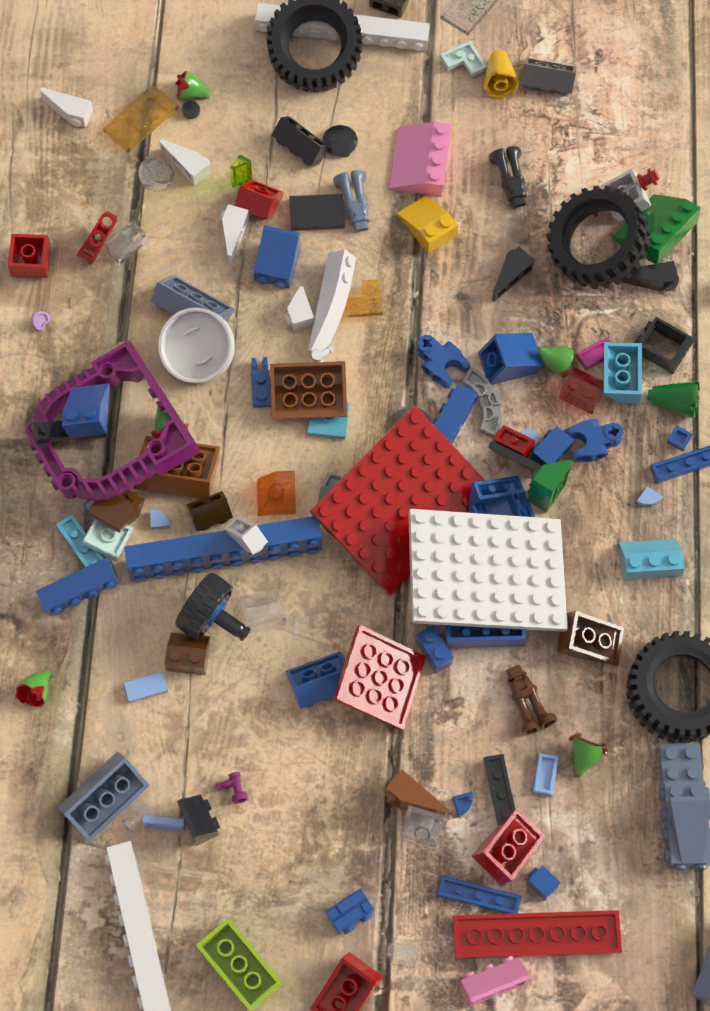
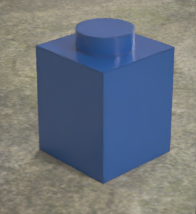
[527,865,561,901]

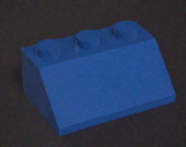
[285,651,346,709]

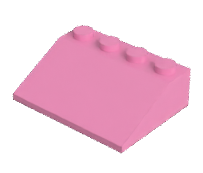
[389,122,452,196]

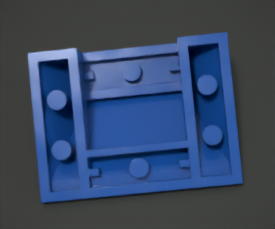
[469,476,535,517]

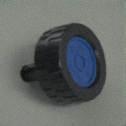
[175,573,251,641]

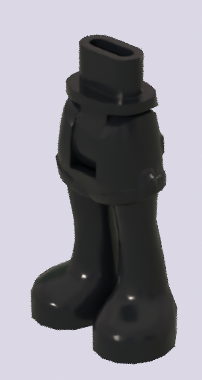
[488,146,527,208]

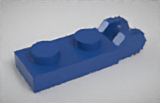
[251,357,271,408]

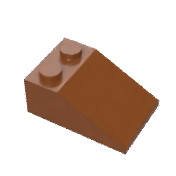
[385,770,449,821]

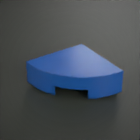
[452,791,473,817]

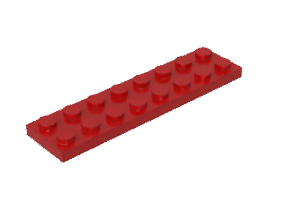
[453,910,622,959]

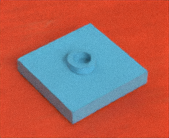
[308,402,350,439]

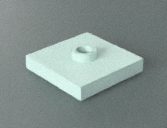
[82,519,134,561]

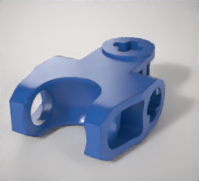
[417,335,470,389]
[564,419,623,462]

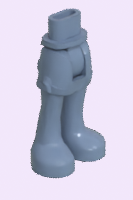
[333,170,369,232]

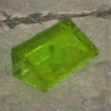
[230,154,253,188]

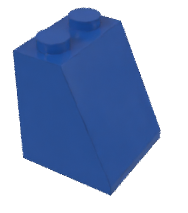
[254,225,301,288]
[478,333,543,385]

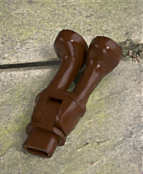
[506,665,558,735]

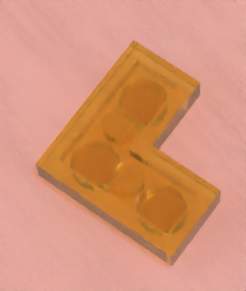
[345,279,383,318]

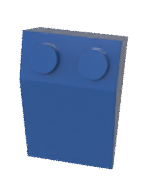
[62,383,110,438]

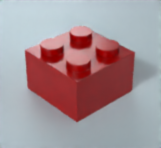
[8,234,51,278]

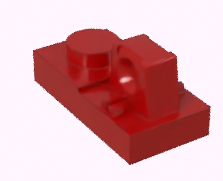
[493,425,535,457]

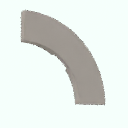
[462,367,502,438]

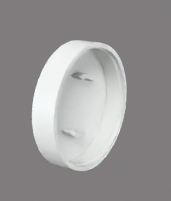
[158,308,235,384]

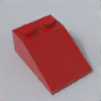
[472,808,545,885]
[310,952,384,1011]

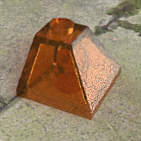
[257,471,296,516]

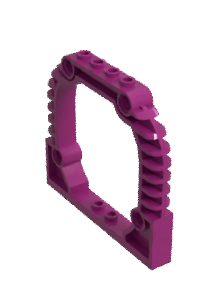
[26,340,200,502]

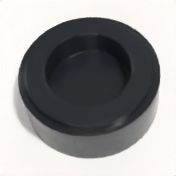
[182,101,200,119]

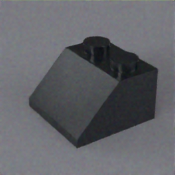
[177,795,220,846]

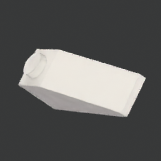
[40,87,93,128]
[159,139,211,186]
[220,204,249,264]

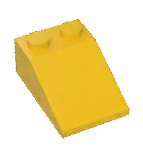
[397,195,459,254]

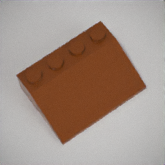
[270,361,348,420]
[134,436,220,499]

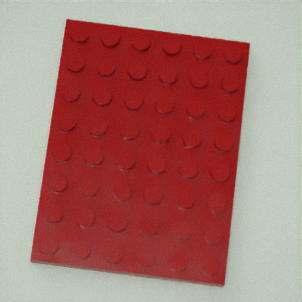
[309,405,485,595]

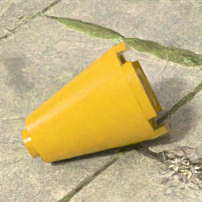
[484,50,519,99]

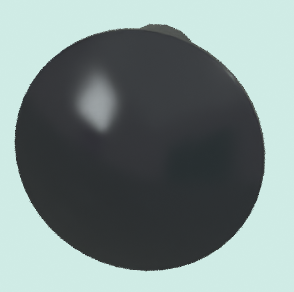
[322,125,358,157]

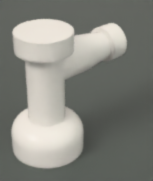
[311,344,334,362]

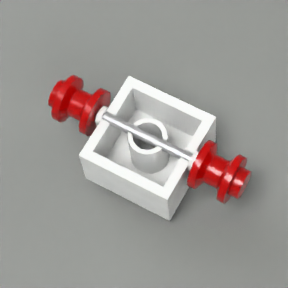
[590,168,660,223]

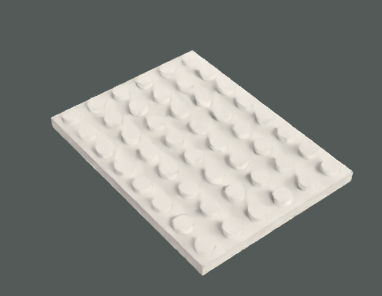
[408,509,568,632]

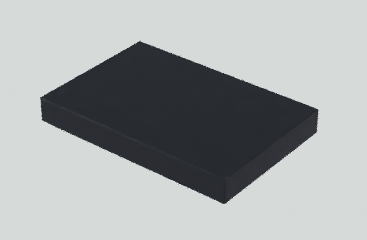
[289,194,345,231]
[488,441,542,472]

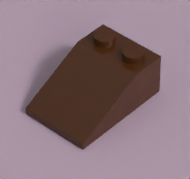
[556,611,624,665]

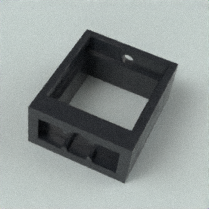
[635,317,695,374]

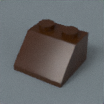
[87,489,145,533]
[164,632,210,675]

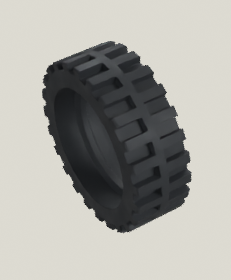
[546,185,650,289]

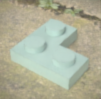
[440,41,487,77]

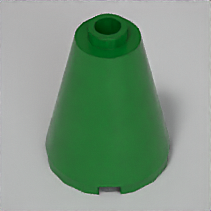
[647,381,700,419]

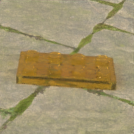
[103,84,179,153]

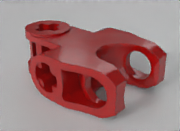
[76,211,117,265]

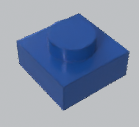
[666,425,693,451]

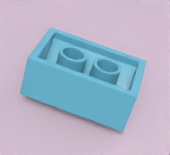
[604,342,642,404]
[618,539,685,580]

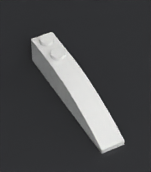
[308,249,356,353]

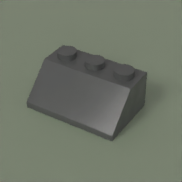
[520,58,577,95]

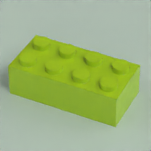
[196,918,283,1011]

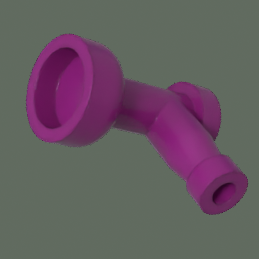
[216,772,248,804]

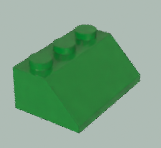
[527,460,573,513]

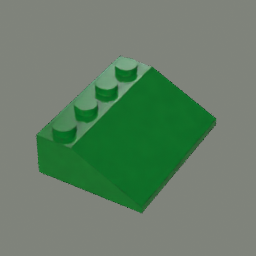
[612,194,701,265]

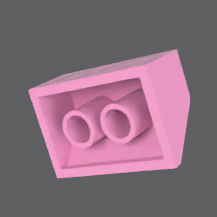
[459,956,531,1007]

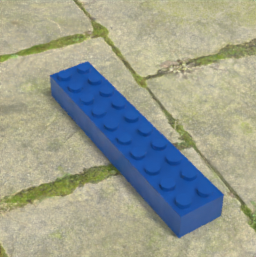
[124,516,322,582]

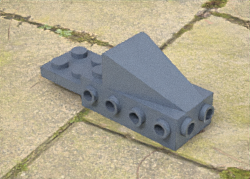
[659,744,710,871]

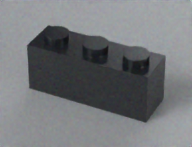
[271,116,329,166]

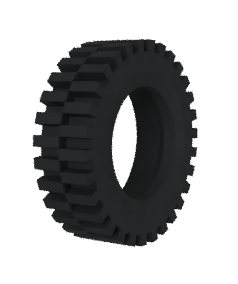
[266,0,362,93]
[626,631,710,743]

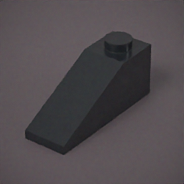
[492,246,535,302]
[620,261,679,291]

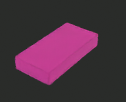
[576,337,610,371]

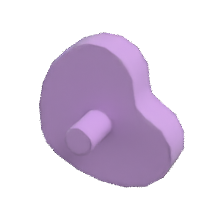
[32,311,51,330]

